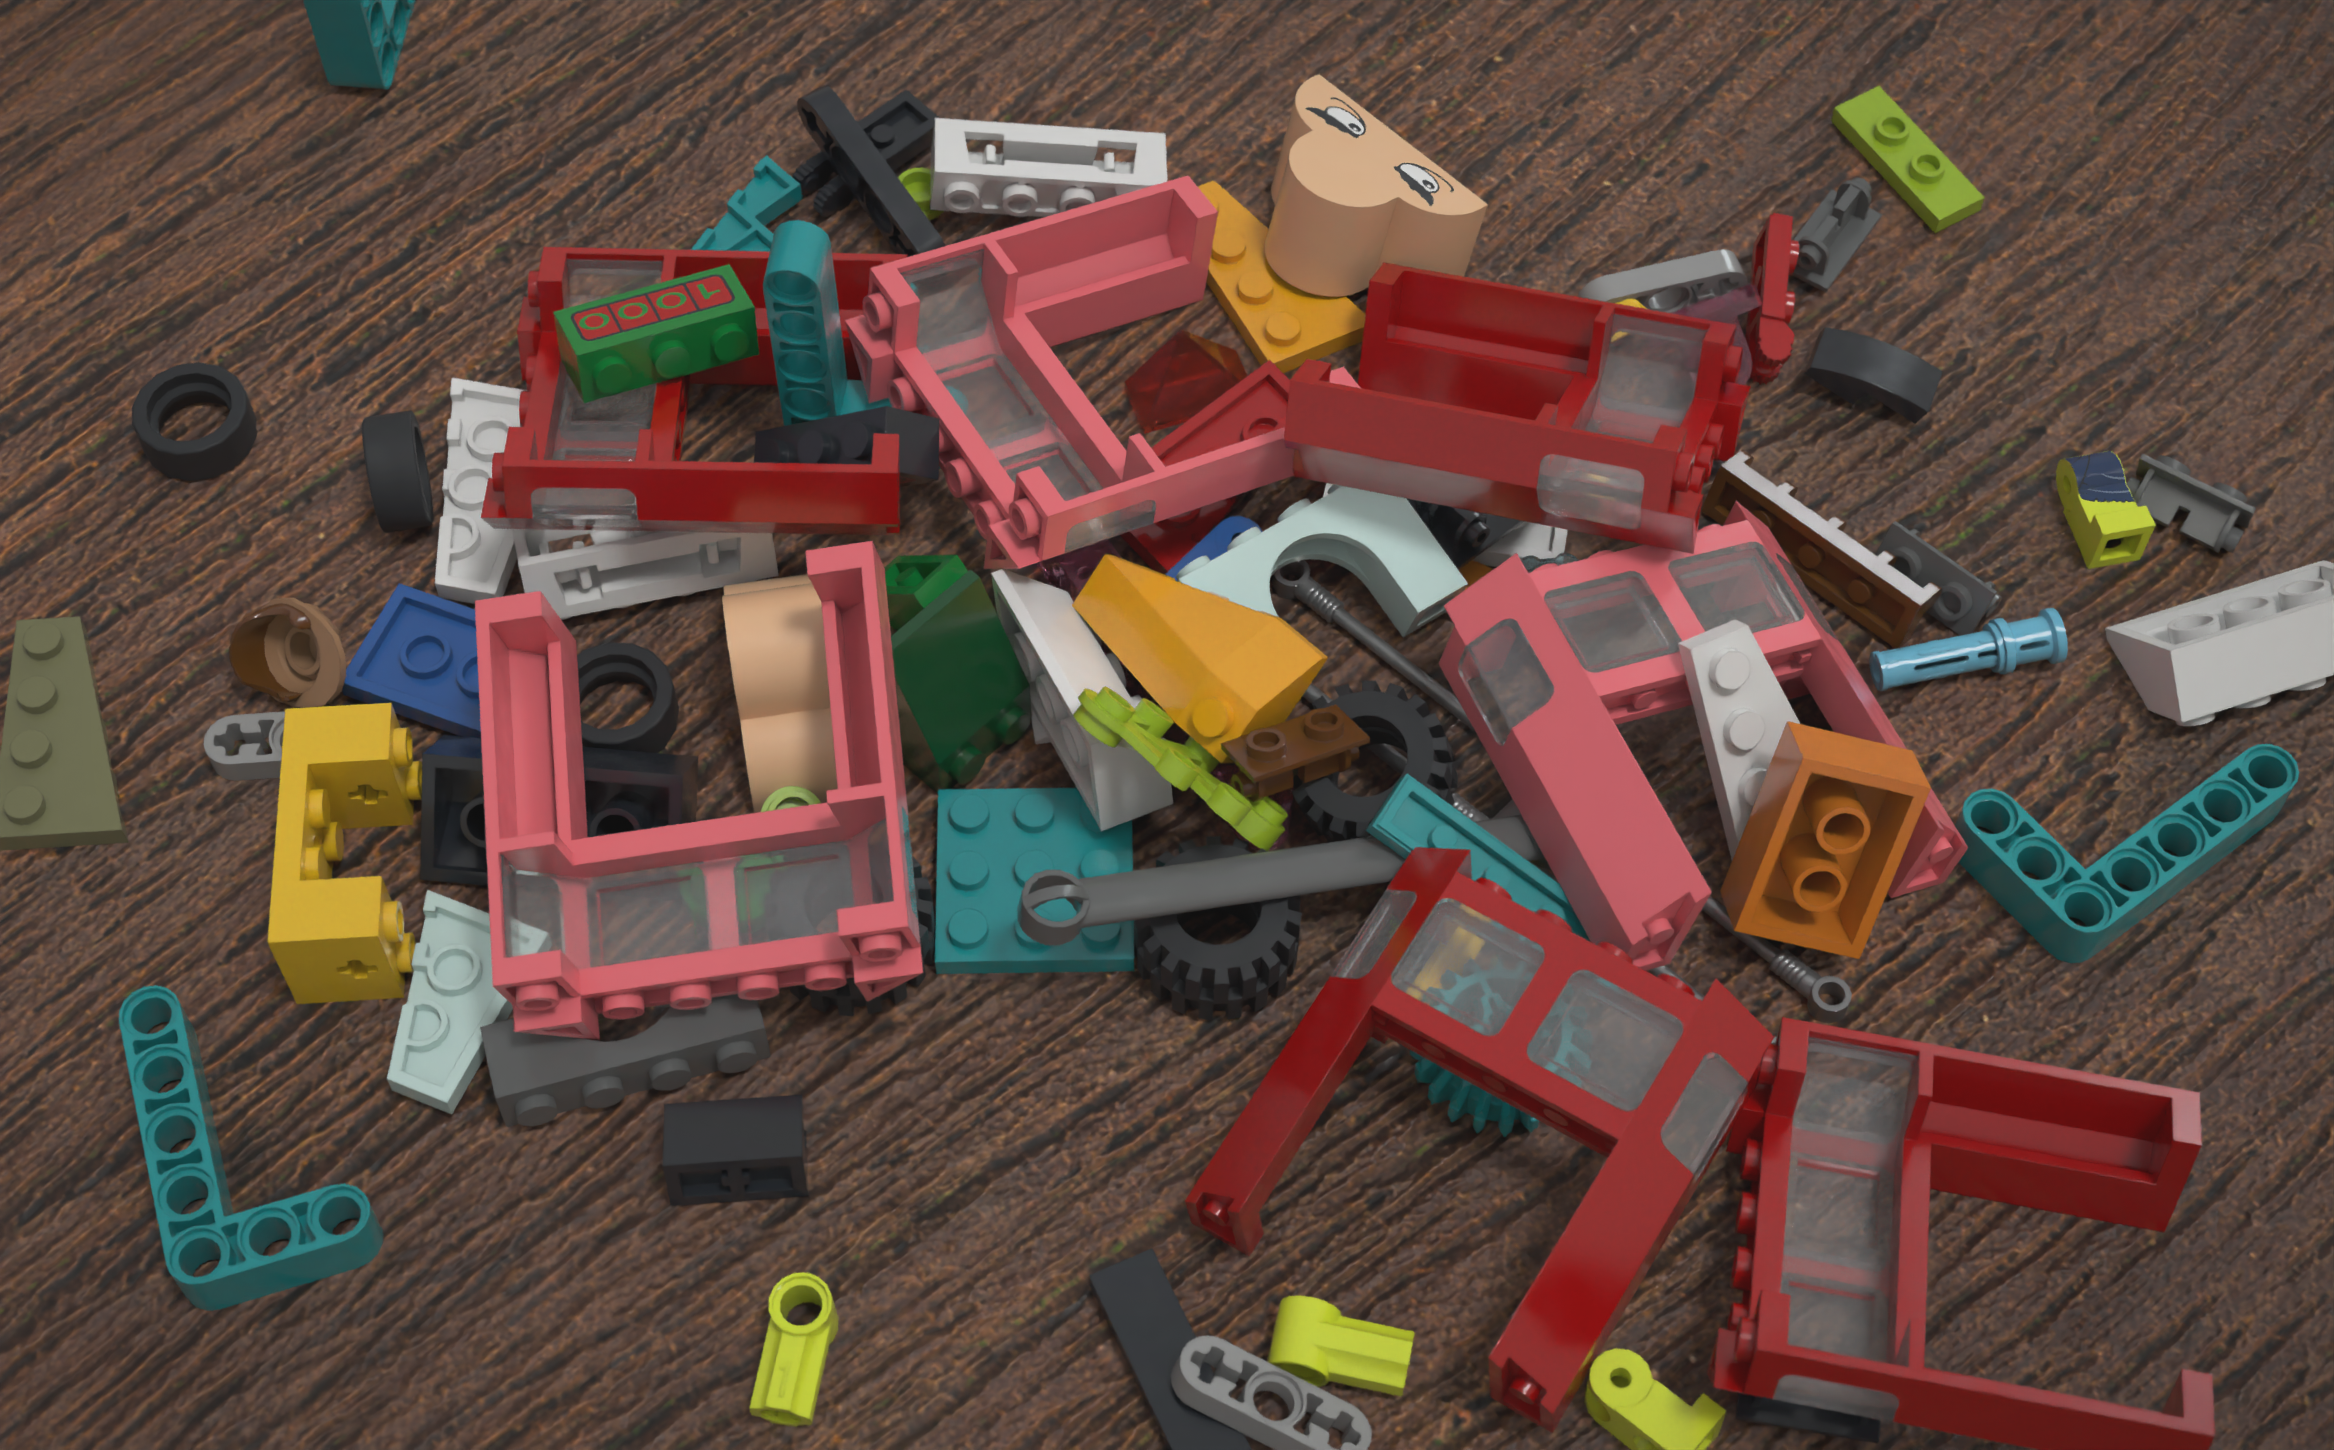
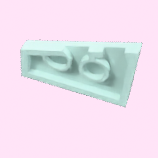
[387,890,548,1114]

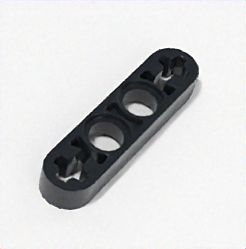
[797,85,950,282]

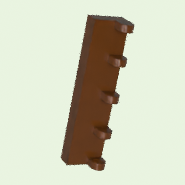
[1701,450,1943,648]

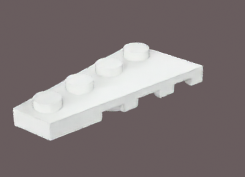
[435,378,571,604]

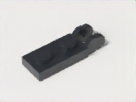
[792,90,940,218]

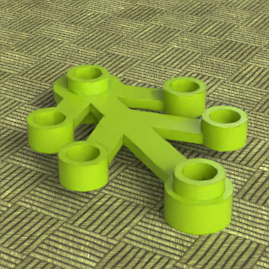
[1073,686,1288,851]

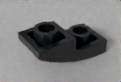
[1804,327,1943,424]

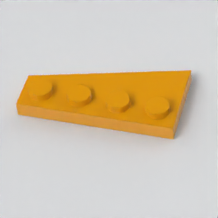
[1197,180,1365,374]

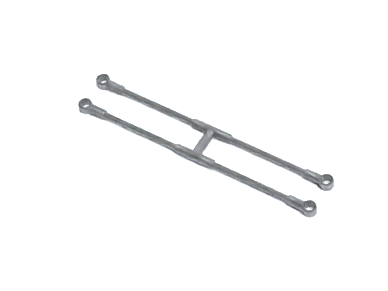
[1272,560,1852,1044]

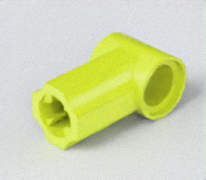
[749,1273,838,1427]
[1267,1296,1415,1397]

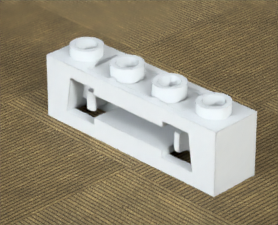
[930,118,1167,217]
[512,504,779,620]

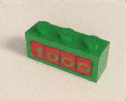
[554,264,759,403]

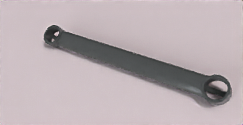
[1017,815,1551,945]

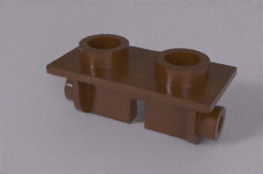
[1221,704,1370,802]

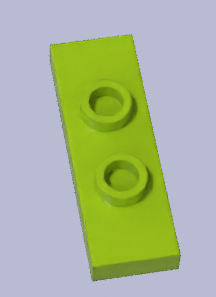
[1831,86,1985,233]

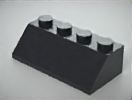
[420,735,699,902]

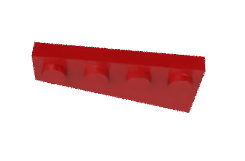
[1091,360,1290,574]

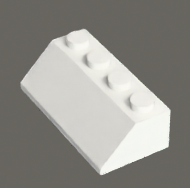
[2105,560,2334,726]
[991,569,1173,831]

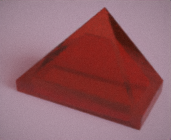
[1125,329,1248,434]

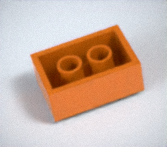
[1720,721,1931,959]

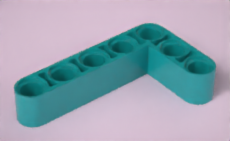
[303,0,416,90]
[763,220,968,469]
[1955,744,2299,963]
[119,985,383,1311]

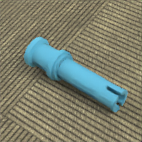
[1869,608,2068,691]

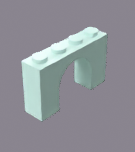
[1176,484,1468,697]

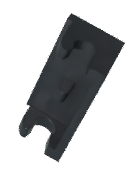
[663,1094,808,1206]

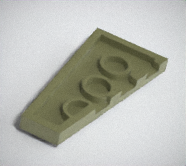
[0,616,129,851]

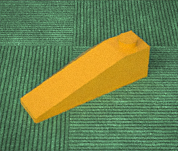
[1072,554,1328,763]

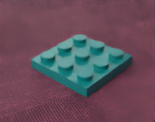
[935,788,1134,974]

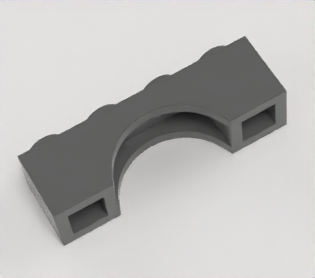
[480,994,771,1127]

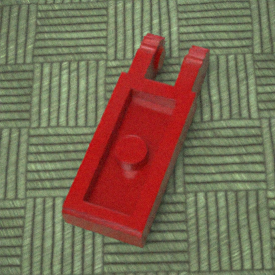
[1744,213,1799,385]

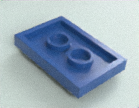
[342,583,481,738]

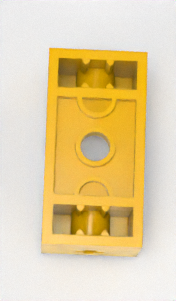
[267,703,422,1004]

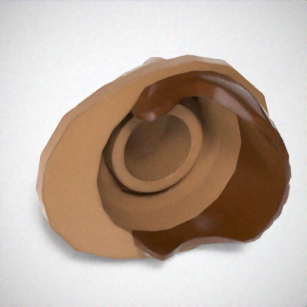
[229,598,346,708]

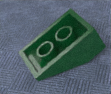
[891,569,1032,794]

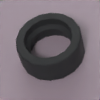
[132,362,257,481]
[362,410,434,533]
[577,642,679,753]

